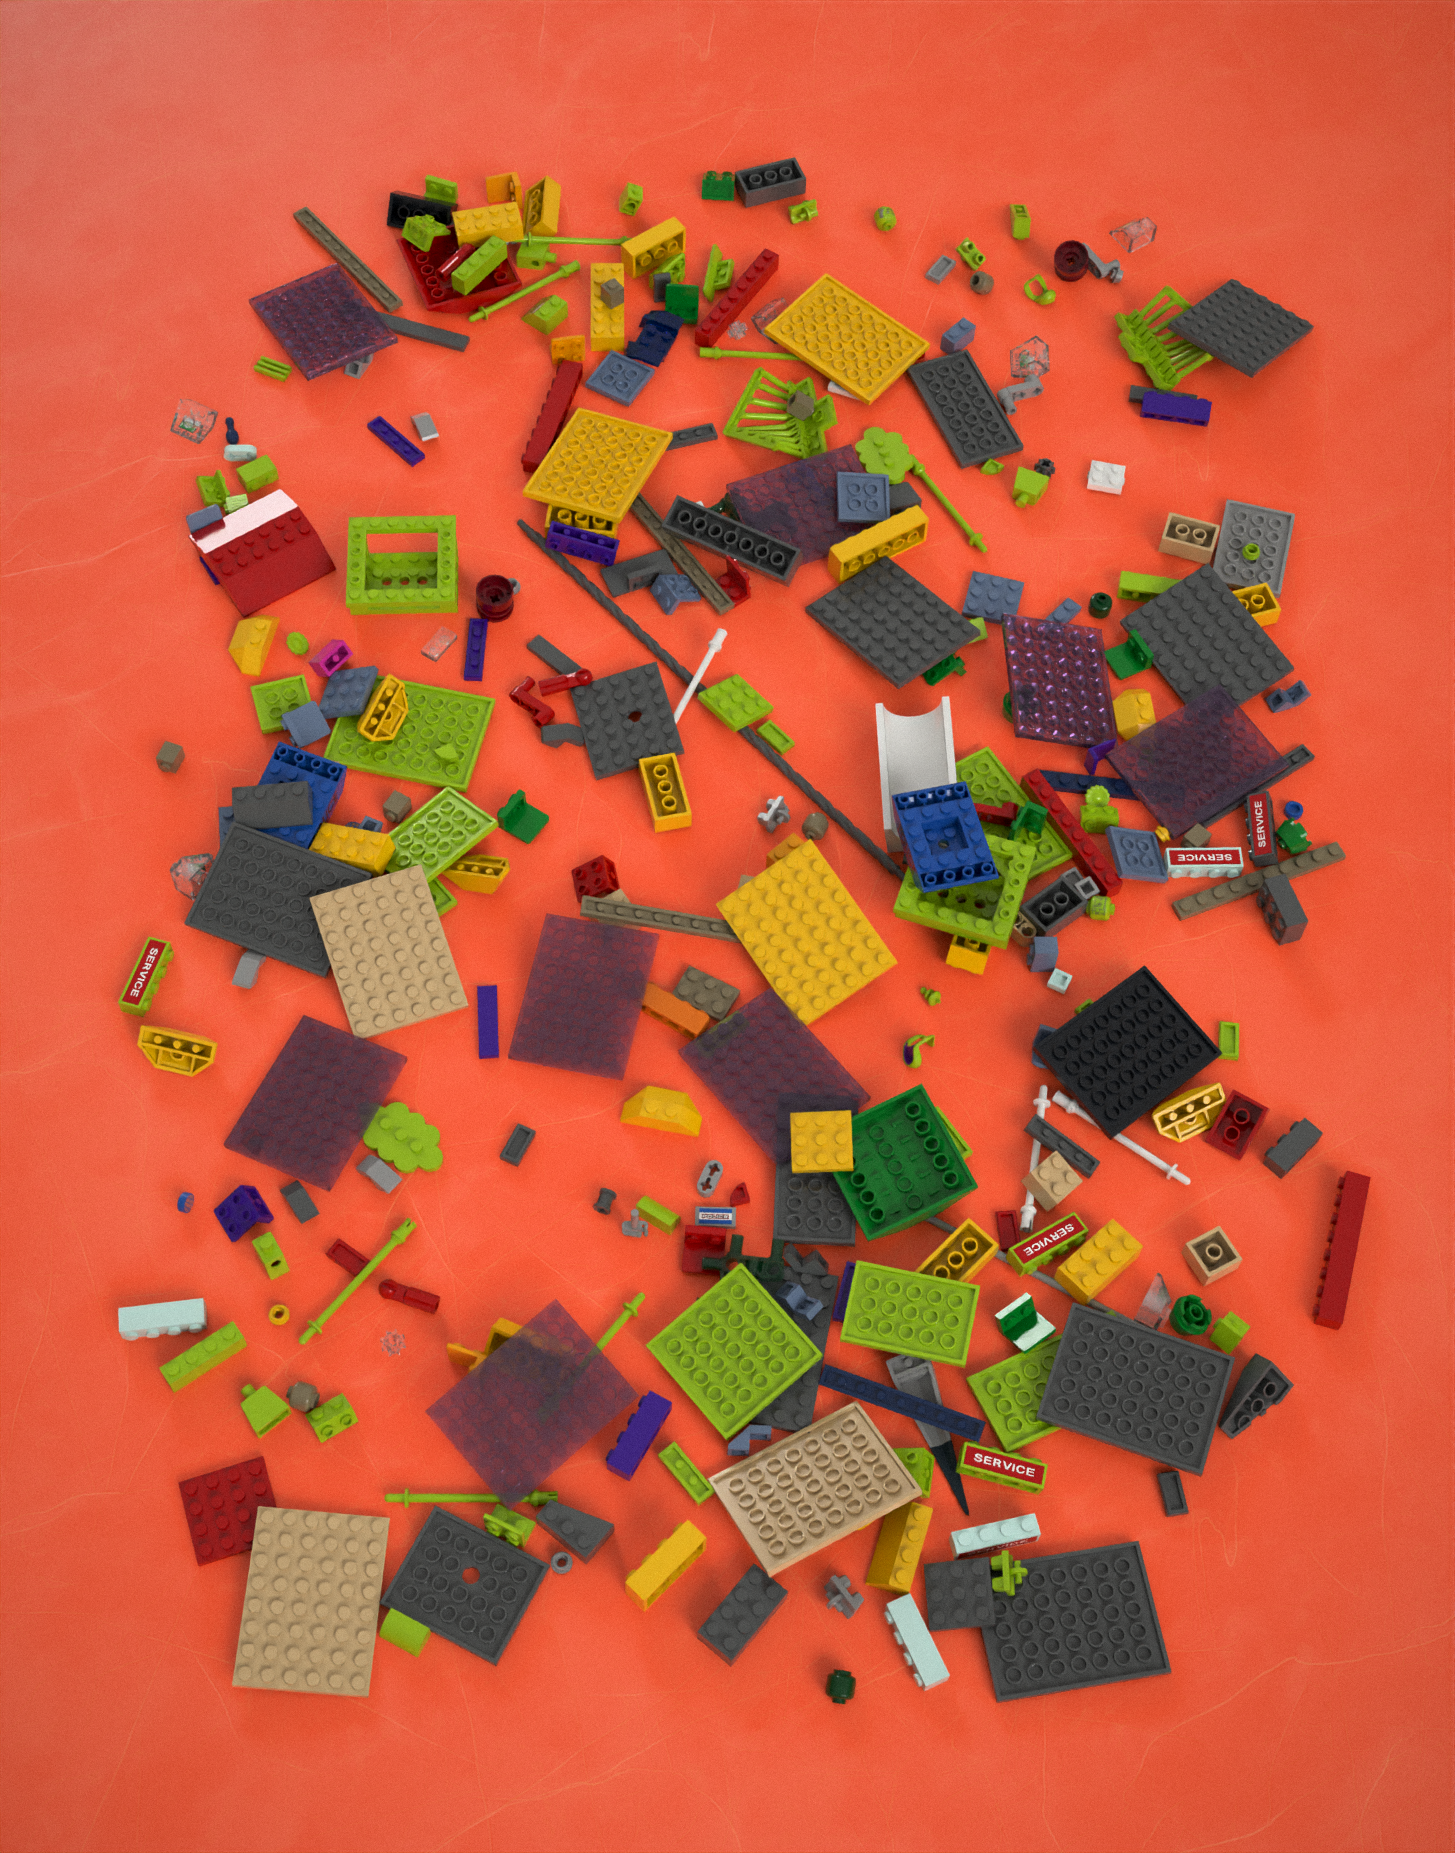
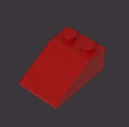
[1205,1089,1270,1161]

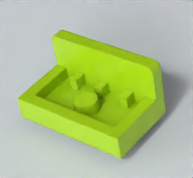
[195,470,230,507]
[1079,804,1119,834]
[305,1393,358,1443]

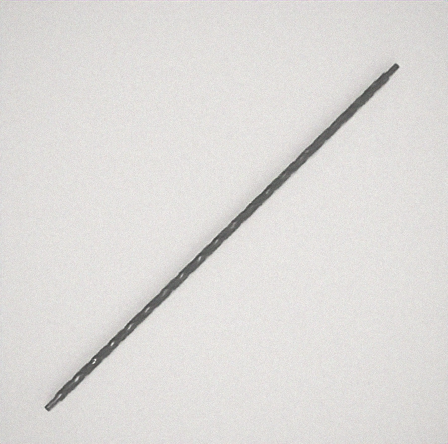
[517,519,905,882]

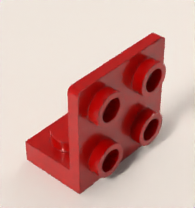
[715,555,751,608]
[571,855,620,903]
[681,1225,727,1276]

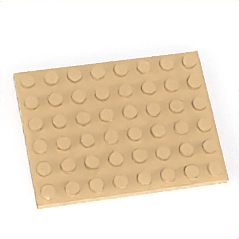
[309,864,469,1042]
[708,1400,922,1577]
[232,1506,390,1698]

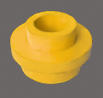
[1154,825,1171,843]
[268,1305,290,1325]

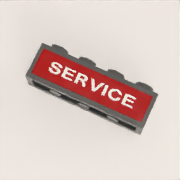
[1244,791,1279,867]

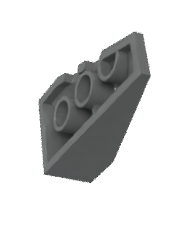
[1218,1353,1294,1439]

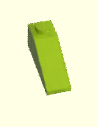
[1010,204,1031,240]

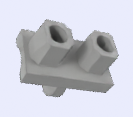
[757,795,791,833]
[824,1575,864,1619]

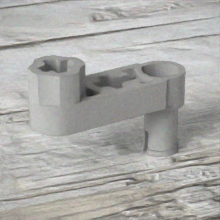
[1082,242,1121,279]
[997,374,1044,415]

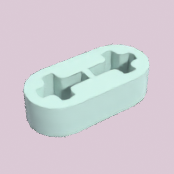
[224,445,257,462]

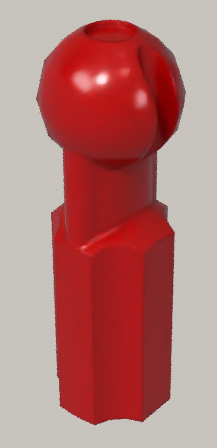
[435,243,476,282]
[538,668,593,697]
[378,1279,441,1315]

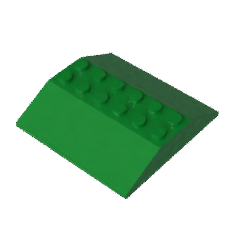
[832,1083,978,1242]

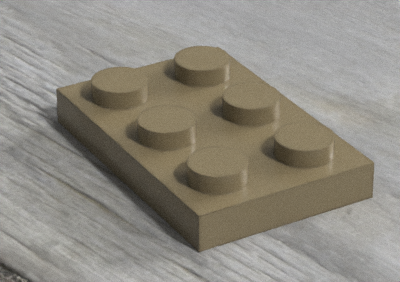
[672,965,740,1023]

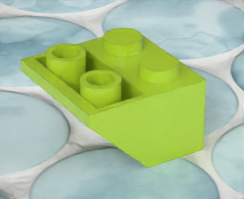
[649,252,685,289]

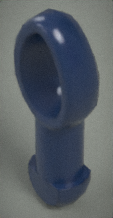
[225,417,239,445]

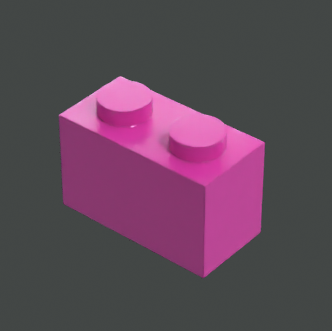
[308,639,353,677]

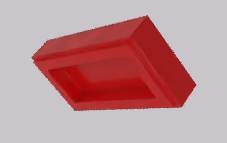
[995,1210,1021,1252]
[325,1238,370,1277]

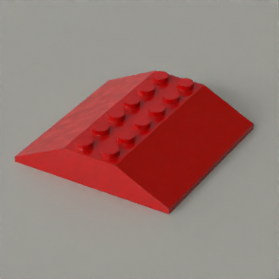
[396,224,522,314]
[188,489,336,618]

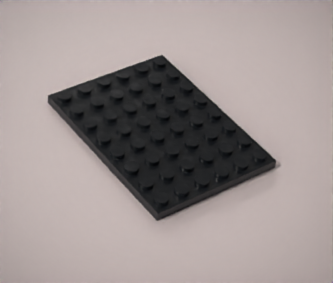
[1032,965,1223,1140]

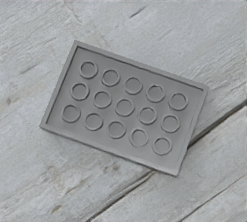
[1213,499,1295,598]

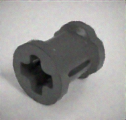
[593,1188,617,1215]

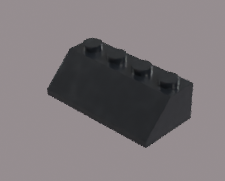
[387,190,458,229]

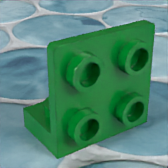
[702,170,735,201]
[1102,629,1154,680]
[1007,801,1048,842]
[994,1292,1056,1354]

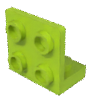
[424,175,459,203]
[401,215,451,252]
[892,1448,935,1498]
[483,1503,536,1548]

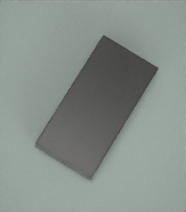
[653,273,671,303]
[499,1123,536,1167]
[1156,1470,1189,1517]

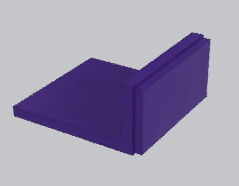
[1084,738,1116,776]

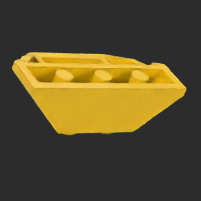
[228,614,280,677]
[357,673,409,742]
[1112,688,1156,752]
[442,854,510,894]
[137,1025,218,1077]
[1151,1082,1227,1143]
[620,1086,702,1137]

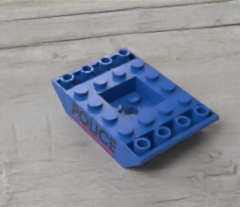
[257,742,347,850]
[891,781,999,893]

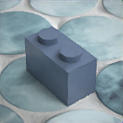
[940,317,976,355]
[1026,937,1059,972]

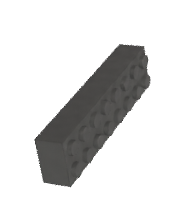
[661,495,804,588]

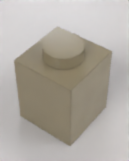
[601,278,624,309]
[787,390,814,421]
[156,741,185,774]
[382,790,412,824]
[1180,823,1212,848]

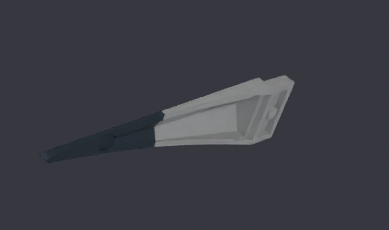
[886,1355,969,1516]

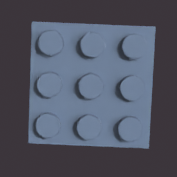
[585,350,655,407]
[836,471,890,524]
[962,571,1025,628]
[319,665,379,719]
[1105,826,1169,883]

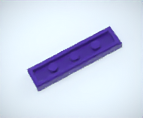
[367,416,425,467]
[464,618,488,681]
[477,985,499,1059]

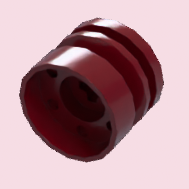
[1054,240,1089,282]
[476,574,514,623]

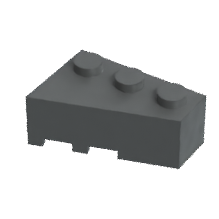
[536,1500,615,1565]

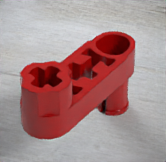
[509,676,555,729]
[973,802,1019,827]

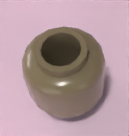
[970,271,994,295]
[801,812,829,841]
[286,1381,320,1412]

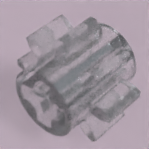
[727,320,748,340]
[380,1329,406,1357]

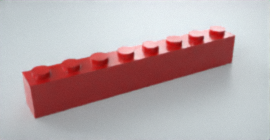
[695,248,779,348]
[521,359,583,474]
[1019,768,1123,898]
[1312,1170,1371,1331]

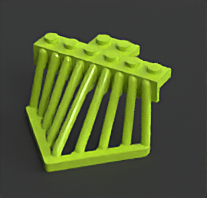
[1114,285,1215,391]
[722,367,838,467]

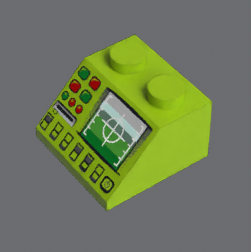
[521,294,568,335]

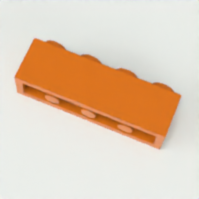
[631,980,710,1043]

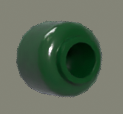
[1088,592,1113,619]
[825,1669,856,1704]

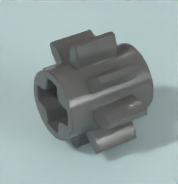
[1034,458,1056,479]

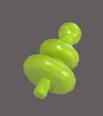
[920,987,941,1006]

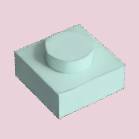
[1047,968,1073,994]

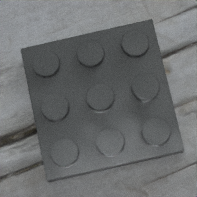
[924,1557,996,1632]

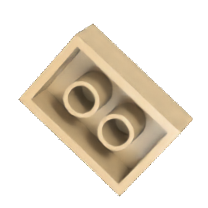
[1158,512,1220,564]

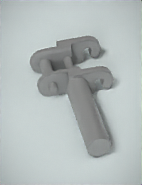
[622,1209,648,1238]

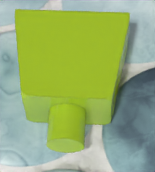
[516,234,557,270]
[1012,466,1050,508]
[252,1232,290,1281]
[240,1384,292,1439]

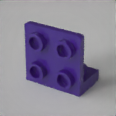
[214,1185,274,1242]

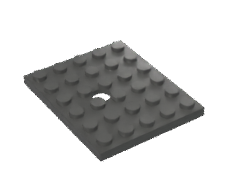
[570,661,685,781]
[380,1506,550,1666]

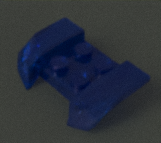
[624,310,685,367]

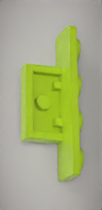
[702,244,735,302]

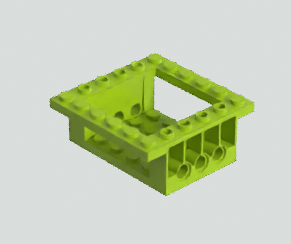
[346,515,459,615]
[893,833,1037,950]

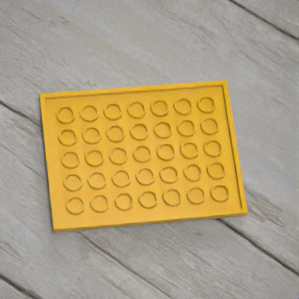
[764,273,930,406]
[523,407,673,524]
[716,839,898,1030]

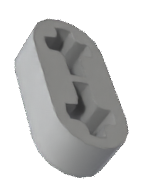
[697,1160,723,1198]

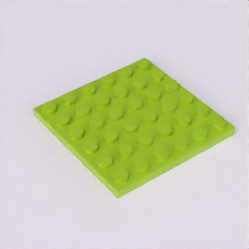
[646,1263,823,1441]

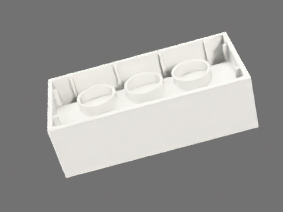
[875,696,957,853]

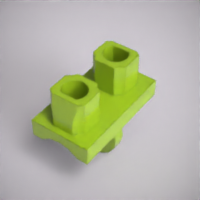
[788,199,818,224]
[955,237,986,271]
[991,1550,1028,1596]

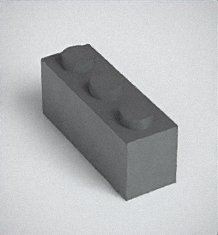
[1263,1117,1323,1179]

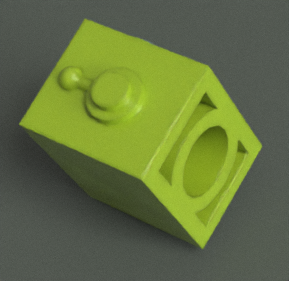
[619,182,643,216]
[1209,1311,1251,1354]

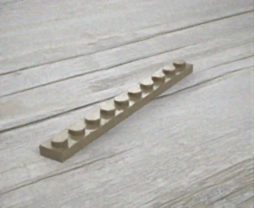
[293,206,403,313]
[629,492,734,616]
[1171,841,1346,921]
[580,895,742,944]

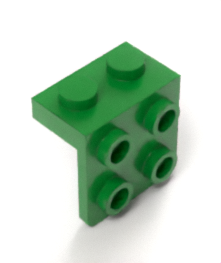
[664,284,699,324]
[922,651,967,686]
[497,789,549,844]

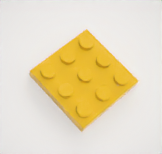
[790,1110,854,1173]

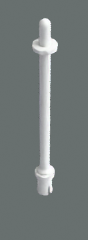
[673,628,728,724]
[1020,1085,1051,1233]
[1052,1090,1191,1185]

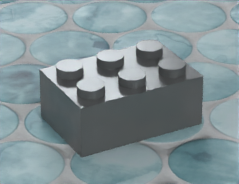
[1256,874,1309,946]
[1019,876,1088,937]

